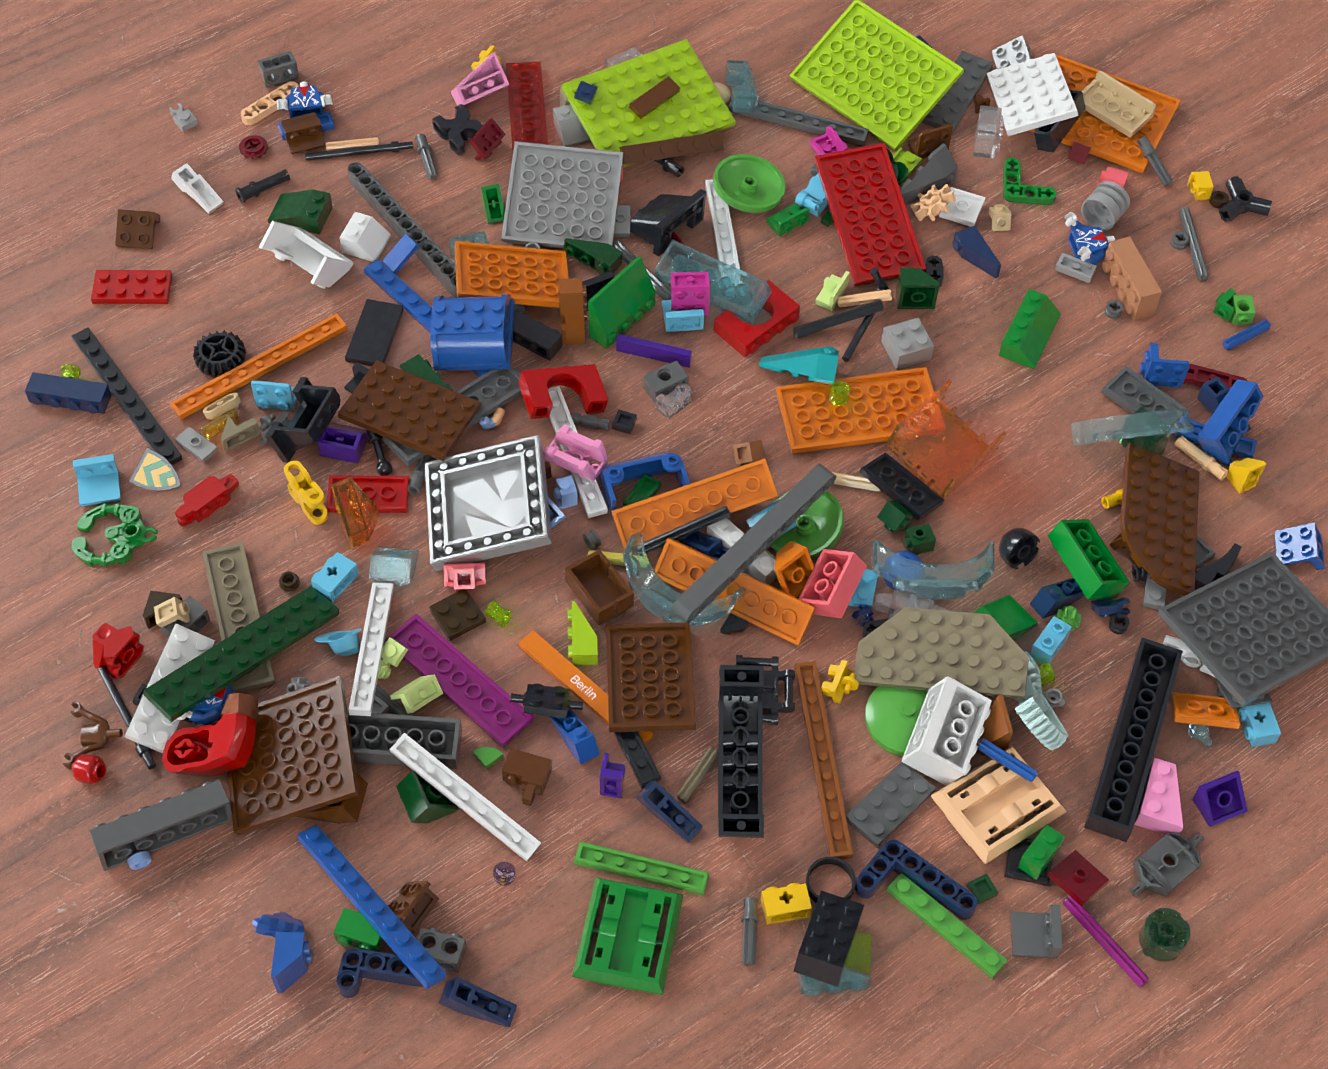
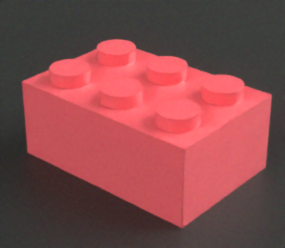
[799,549,867,618]

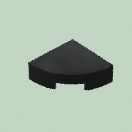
[720,613,749,635]

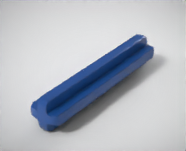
[1222,319,1271,350]
[978,739,1038,782]

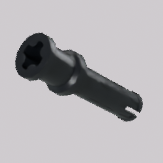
[235,169,290,203]

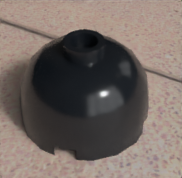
[999,528,1040,569]

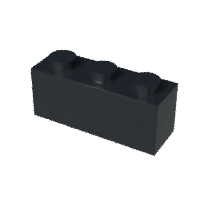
[512,310,563,361]

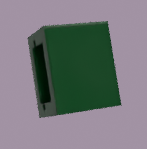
[821,212,834,227]

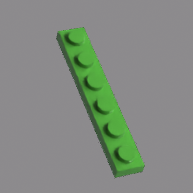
[886,872,1007,979]

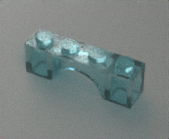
[725,60,758,113]

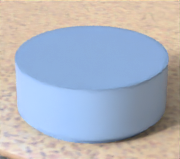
[127,851,152,870]

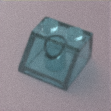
[369,546,419,585]

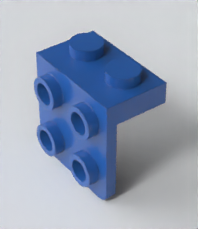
[1139,343,1190,388]

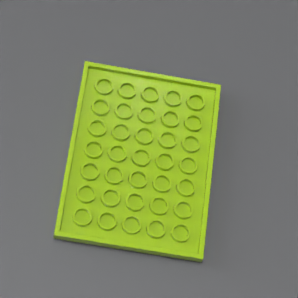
[789,0,964,151]
[561,39,736,167]

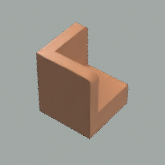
[733,440,765,464]

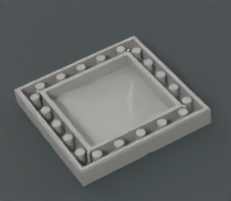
[425,435,552,571]

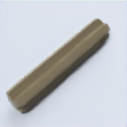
[677,748,718,803]

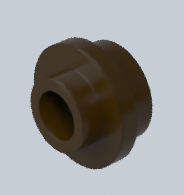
[279,571,300,592]

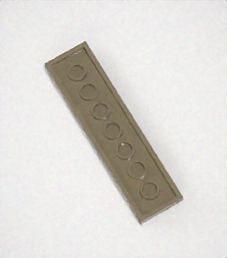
[202,542,276,693]

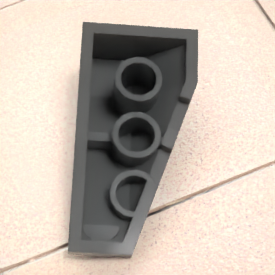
[900,143,958,205]

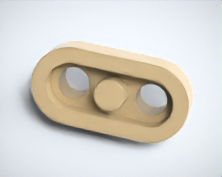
[203,393,241,421]

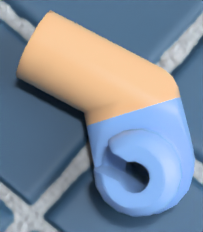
[479,408,505,430]

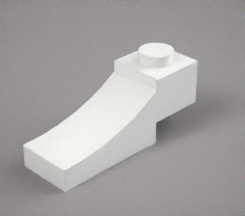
[171,163,224,214]

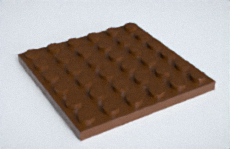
[227,676,359,835]

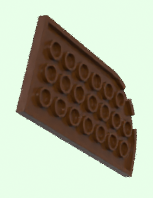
[1120,443,1200,596]

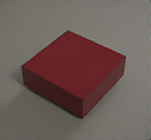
[1068,141,1091,164]

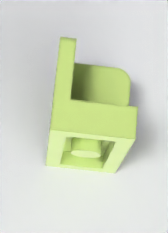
[815,271,850,311]
[390,674,443,714]

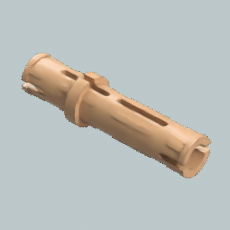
[1174,436,1229,481]

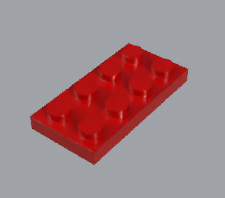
[91,270,172,304]

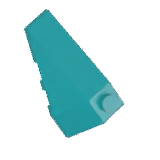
[759,346,840,385]

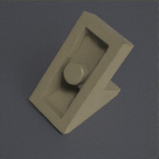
[221,416,261,452]

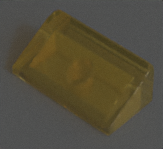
[199,409,239,440]

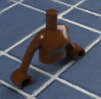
[63,701,123,769]

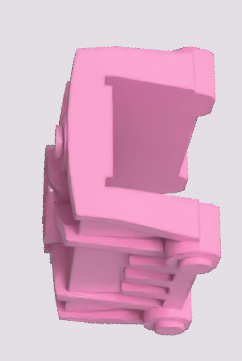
[544,425,608,483]

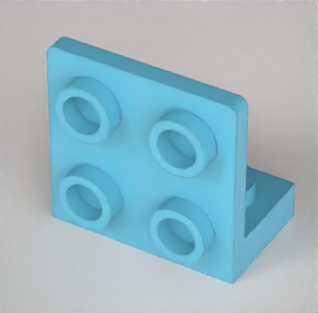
[662,300,704,332]
[251,380,297,411]
[73,454,121,506]

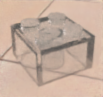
[973,105,1004,159]

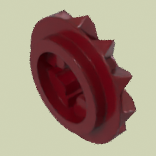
[239,135,268,159]

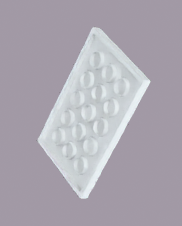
[987,53,1078,136]

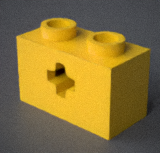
[761,883,812,925]

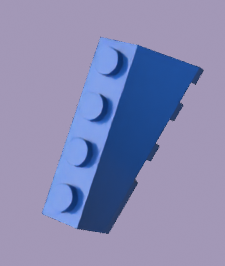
[1197,379,1263,466]

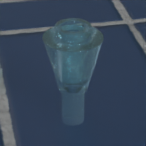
[1188,724,1212,746]

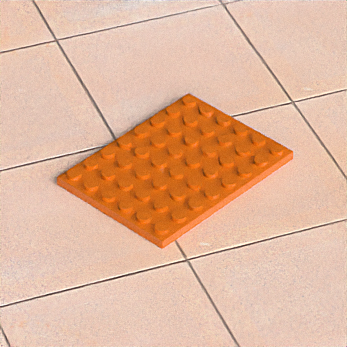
[1028,53,1181,174]

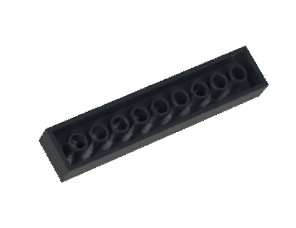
[1084,638,1183,842]

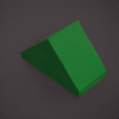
[481,184,505,224]

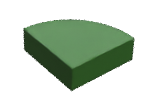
[473,747,503,770]

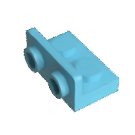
[848,569,879,610]

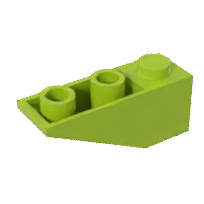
[567,601,598,666]

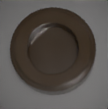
[1209,191,1229,209]

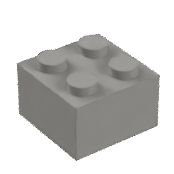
[881,318,934,370]

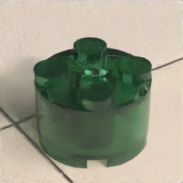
[1139,908,1190,961]

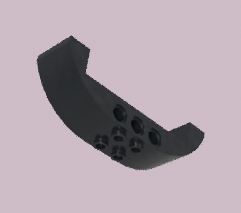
[718,665,764,838]

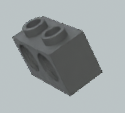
[258,51,299,87]
[417,928,467,973]

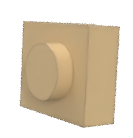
[989,204,1011,231]

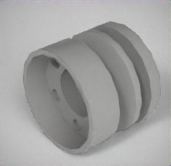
[1081,181,1130,230]

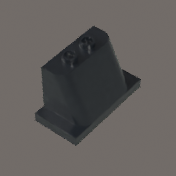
[630,189,707,256]
[265,377,340,463]

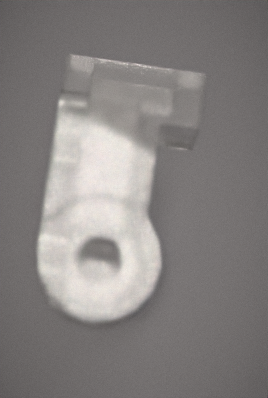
[655,383,692,419]

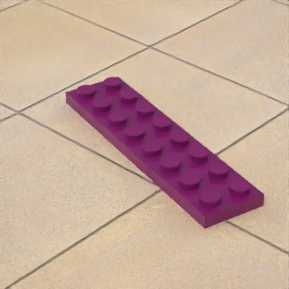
[385,614,534,748]

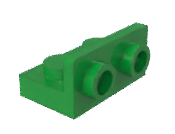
[766,203,810,237]

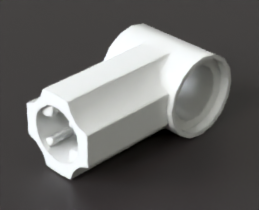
[1163,635,1202,667]

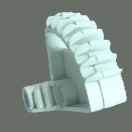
[1015,651,1069,750]

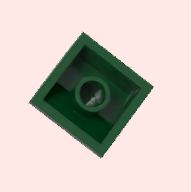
[896,267,940,309]
[396,771,459,823]

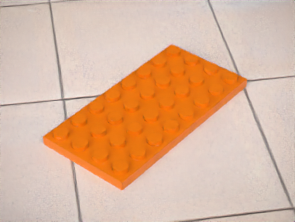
[776,367,945,454]

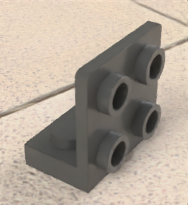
[1010,905,1063,958]

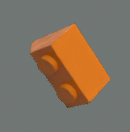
[774,541,814,598]

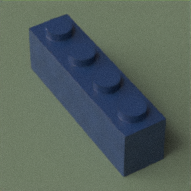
[25,372,112,414]

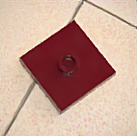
[1047,850,1109,906]

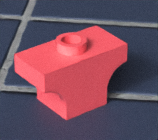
[443,562,486,590]

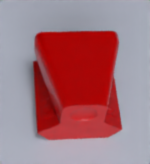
[92,623,144,678]

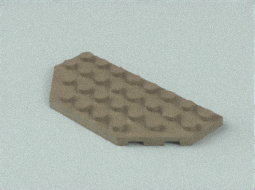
[854,607,1029,700]

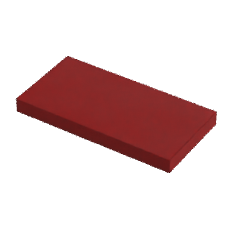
[326,475,410,513]

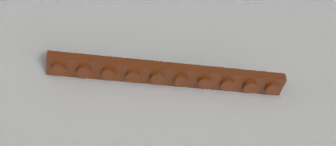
[794,661,853,859]

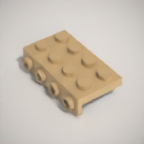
[1082,71,1156,138]

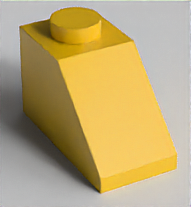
[1226,458,1266,494]

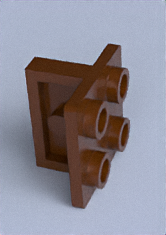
[281,112,325,154]
[388,881,439,934]

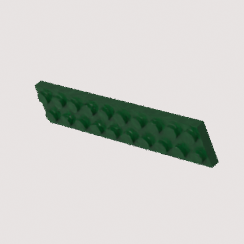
[143,585,339,722]

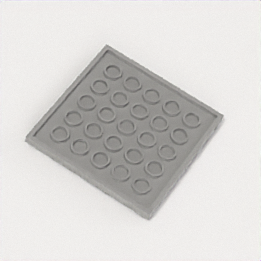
[501,141,623,248]

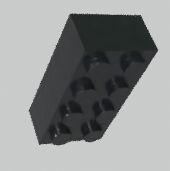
[793,890,864,987]

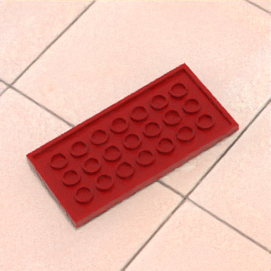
[814,143,926,286]

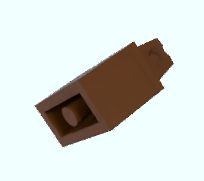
[502,748,552,806]

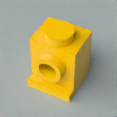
[1187,171,1214,200]

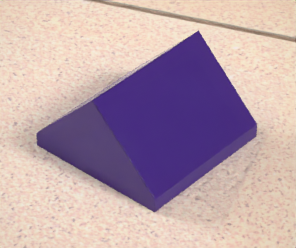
[1192,771,1248,827]

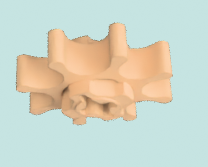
[911,184,956,221]

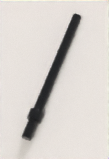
[305,141,413,161]
[98,666,156,770]

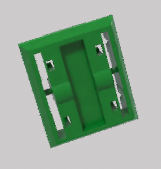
[572,877,684,995]

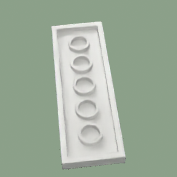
[124,624,215,753]

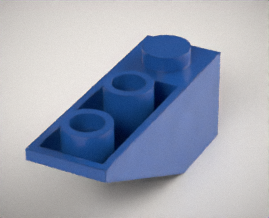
[549,709,600,764]

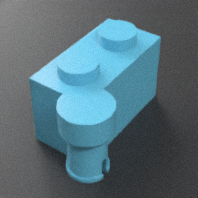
[795,174,828,217]

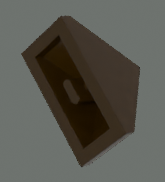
[142,591,183,629]

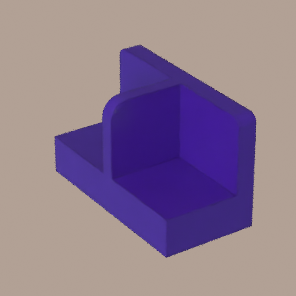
[600,753,626,798]

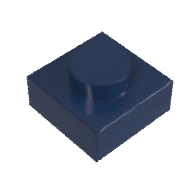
[574,81,598,105]

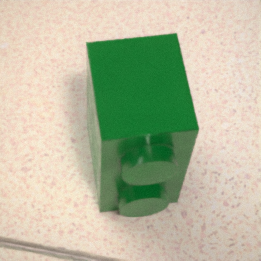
[1018,824,1065,880]
[333,908,384,952]

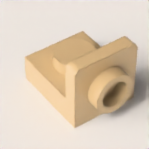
[154,597,190,628]

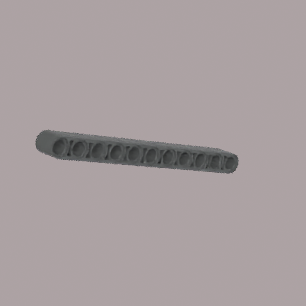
[347,162,457,297]
[671,464,836,623]

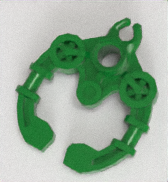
[71,503,158,566]

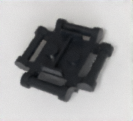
[718,655,795,725]

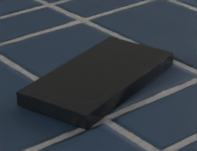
[345,299,404,366]
[859,452,945,521]

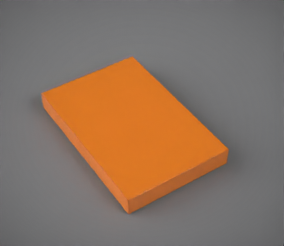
[1170,692,1240,729]

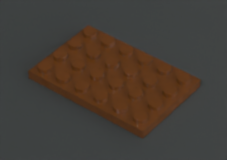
[338,360,481,461]
[606,622,696,732]

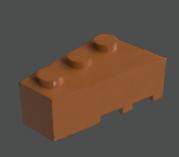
[558,278,587,345]

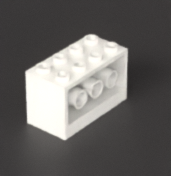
[901,676,992,786]

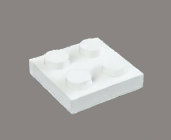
[939,187,985,227]

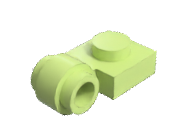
[378,637,409,679]

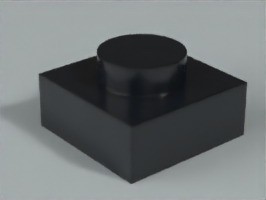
[612,409,637,434]

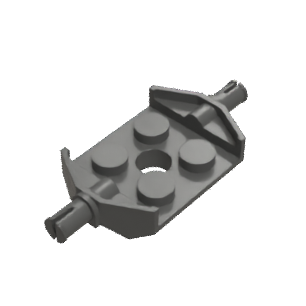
[1130,832,1204,897]

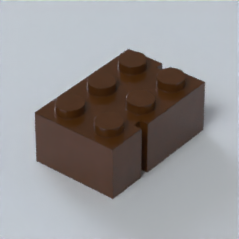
[565,549,634,625]

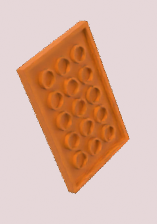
[454,241,569,308]

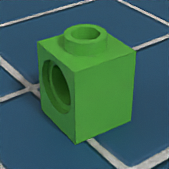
[1230,295,1256,325]

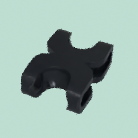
[432,104,483,155]

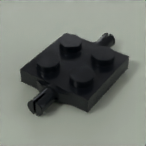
[510,683,583,718]

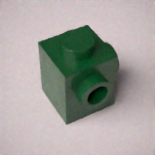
[877,501,914,532]
[902,523,936,555]

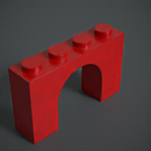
[713,280,800,357]
[518,364,608,419]

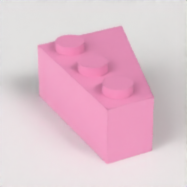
[451,52,510,106]

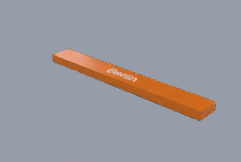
[518,630,653,745]

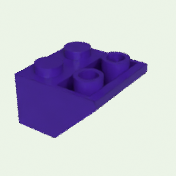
[318,422,369,464]

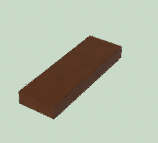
[629,76,681,119]

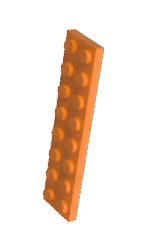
[611,458,778,550]
[652,538,816,645]

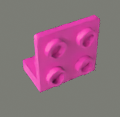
[671,272,710,316]

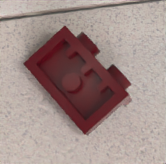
[469,118,506,161]

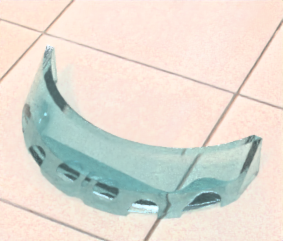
[1071,409,1195,446]
[623,532,746,626]
[871,540,994,600]

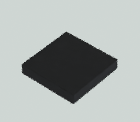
[1004,838,1053,886]

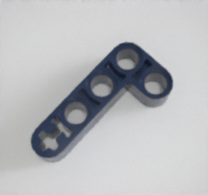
[336,948,424,998]

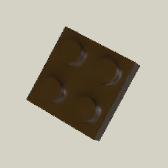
[429,589,486,641]

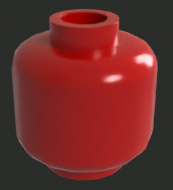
[72,754,106,784]

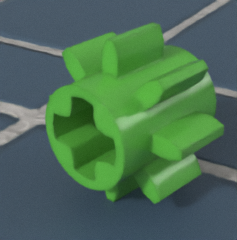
[1056,606,1082,632]

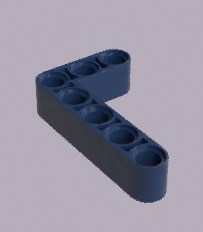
[855,839,977,920]

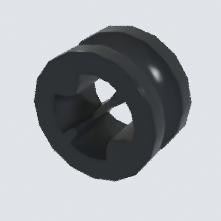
[1132,564,1147,582]
[1109,613,1129,634]

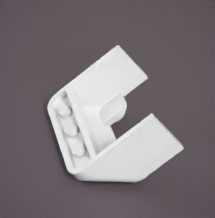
[259,221,354,289]

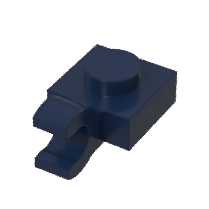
[1091,597,1130,617]

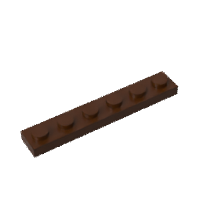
[620,131,724,165]

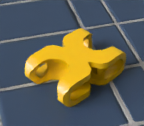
[284,461,328,525]

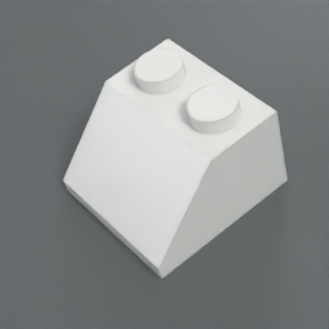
[339,212,391,262]

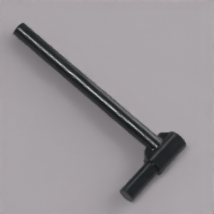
[842,268,889,362]

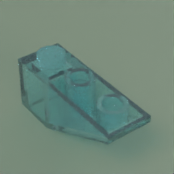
[797,967,871,996]

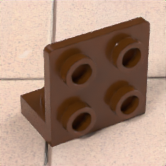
[907,124,953,159]
[115,209,160,249]

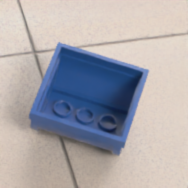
[430,294,515,371]

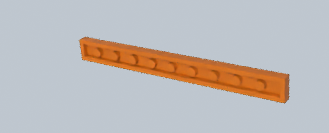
[170,313,348,420]

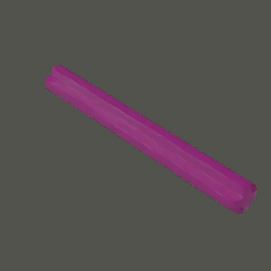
[1063,896,1149,987]

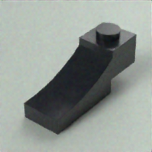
[1195,543,1242,590]

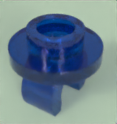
[852,604,875,627]

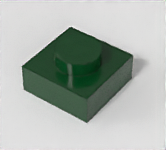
[967,874,998,905]

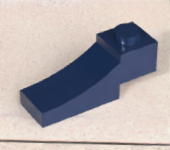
[678,531,729,560]

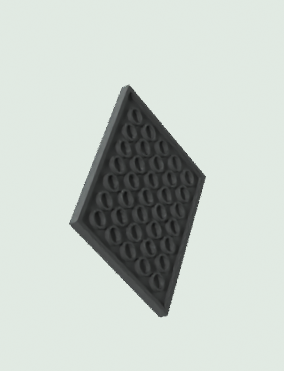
[1157,552,1328,706]

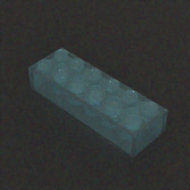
[653,240,772,323]

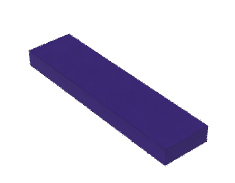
[616,334,692,368]

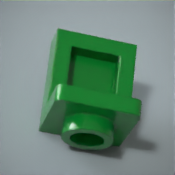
[1213,288,1236,322]

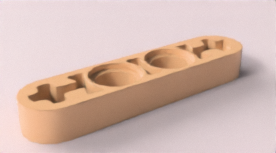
[241,81,299,125]

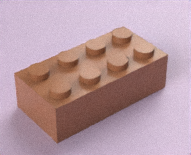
[1102,237,1162,321]

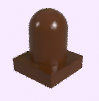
[974,95,991,114]

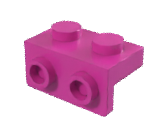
[810,126,849,155]

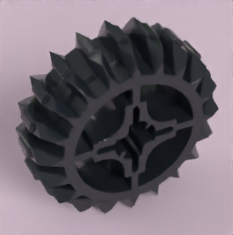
[193,330,246,378]

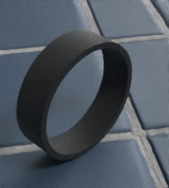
[805,857,856,903]

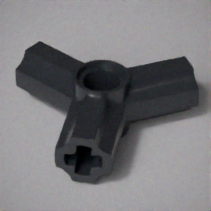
[1219,176,1272,222]

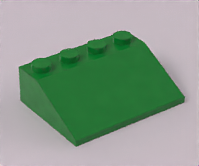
[588,256,656,349]

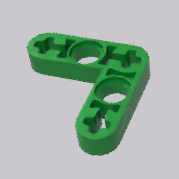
[1003,157,1057,205]

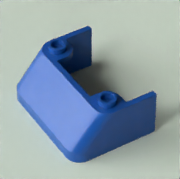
[599,452,690,519]

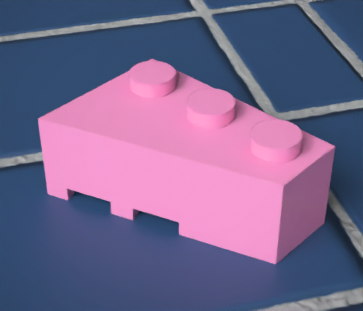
[1134,758,1183,835]

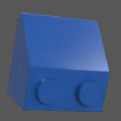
[271,932,313,993]

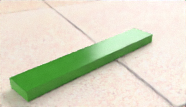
[574,841,709,896]

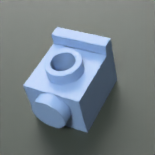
[553,475,578,509]

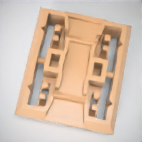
[931,745,1067,864]

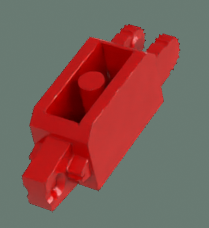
[175,474,239,527]

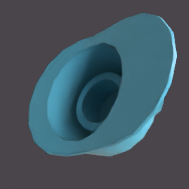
[314,628,361,656]

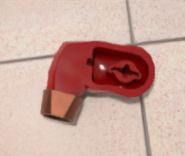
[162,693,259,777]

